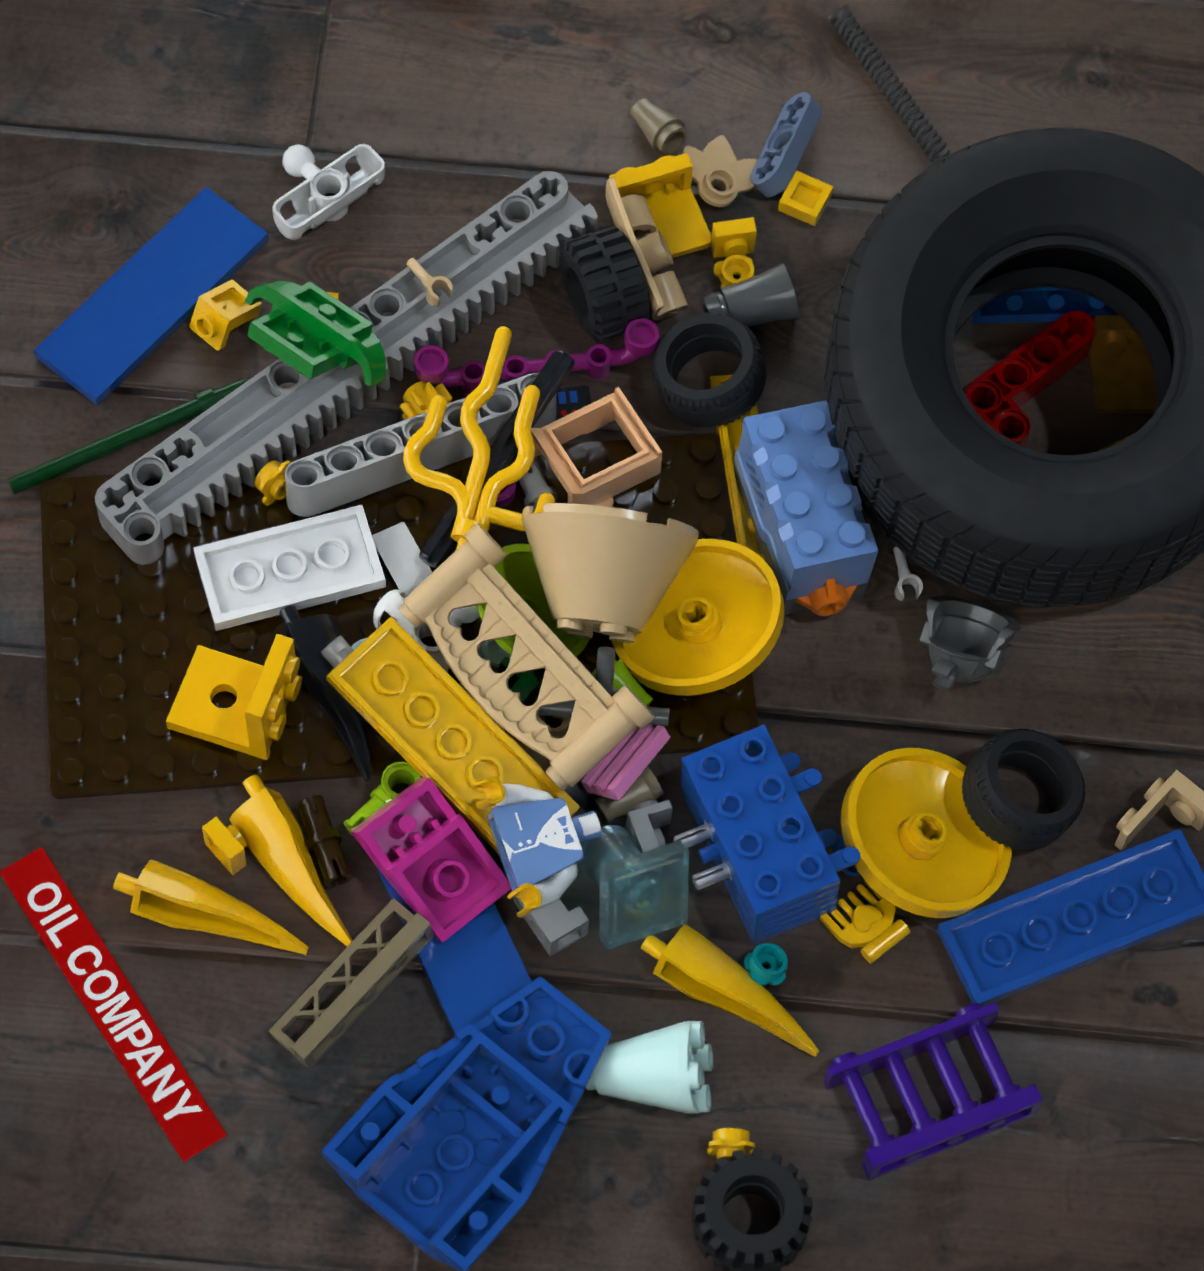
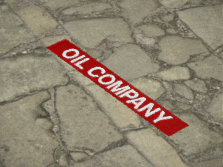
[0,847,228,1163]

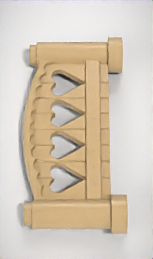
[399,523,656,791]

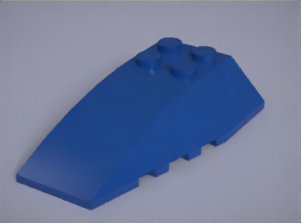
[321,976,612,1271]

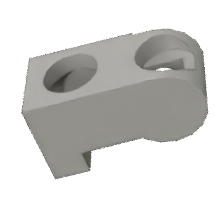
[513,897,589,957]

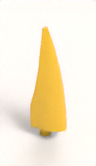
[229,774,353,947]
[113,859,309,955]
[640,924,819,1057]

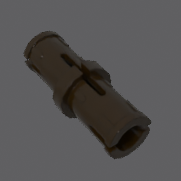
[296,795,353,888]

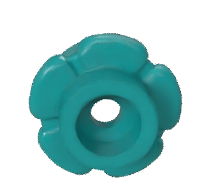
[744,943,788,986]

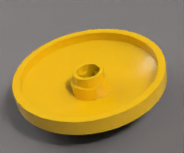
[612,539,785,696]
[841,748,1012,918]

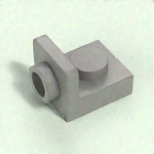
[625,800,673,876]

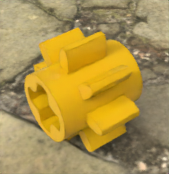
[399,381,453,420]

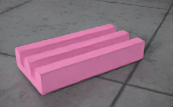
[581,725,670,801]

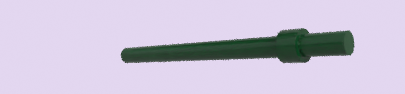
[7,378,245,495]

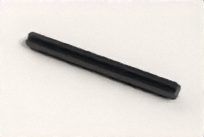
[419,350,575,568]

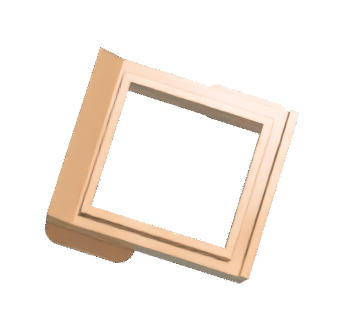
[531,387,662,507]

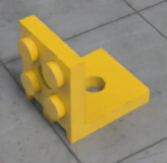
[166,634,302,760]

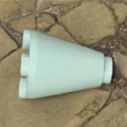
[586,1020,713,1114]

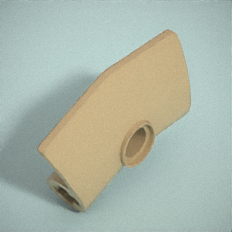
[605,177,688,321]

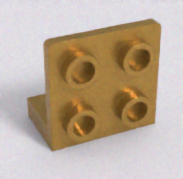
[1088,315,1156,414]

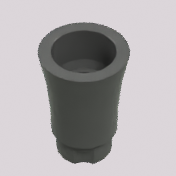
[701,263,799,327]

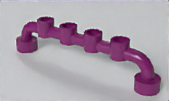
[414,318,659,394]

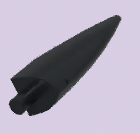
[279,605,372,782]

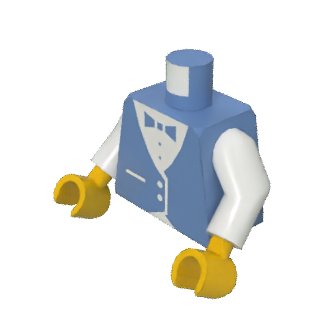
[473,777,602,918]

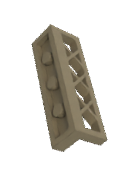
[268,898,435,1070]

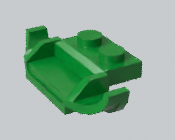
[245,280,386,387]

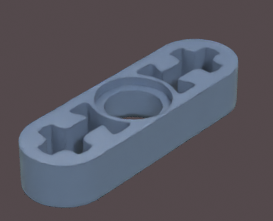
[750,92,822,197]

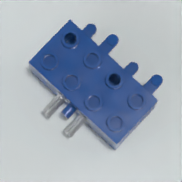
[674,725,860,945]

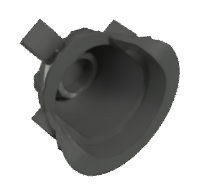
[920,596,1021,692]

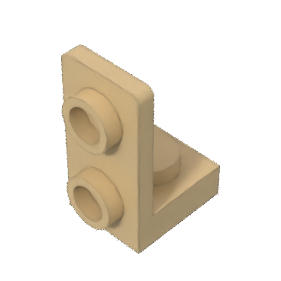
[1115,770,1204,851]

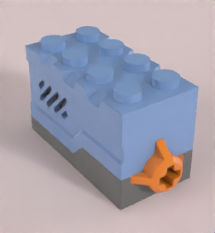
[733,400,878,616]

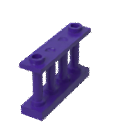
[824,1002,1043,1181]

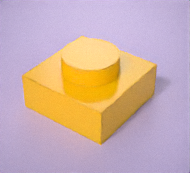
[778,170,834,226]
[711,217,757,259]
[202,817,247,876]

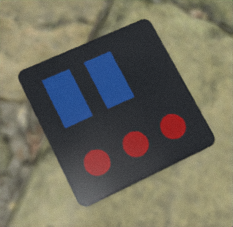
[556,386,591,420]

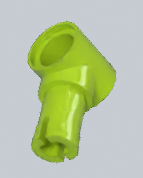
[343,761,421,839]

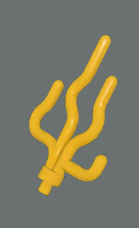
[403,326,555,551]

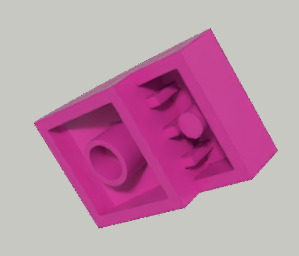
[351,777,511,943]

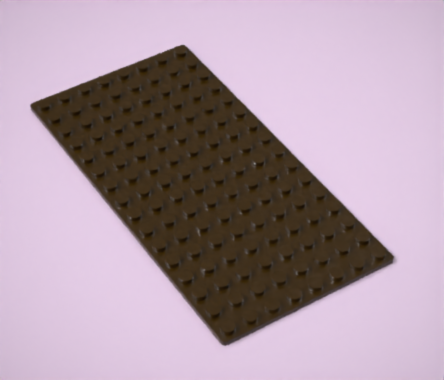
[40,434,759,799]

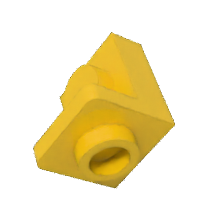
[189,279,262,351]

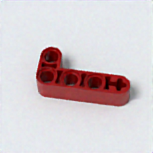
[965,311,1094,447]

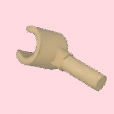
[406,258,453,306]

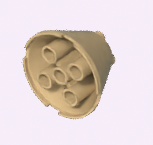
[522,503,699,643]

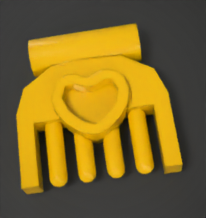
[819,880,910,964]

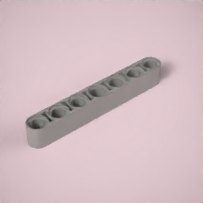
[285,373,556,517]

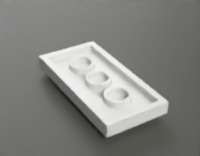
[193,505,386,631]

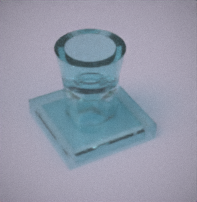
[577,825,689,950]

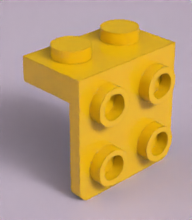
[609,153,712,258]

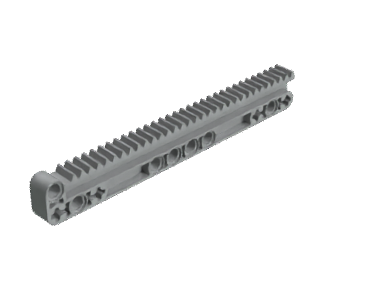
[95,171,598,565]

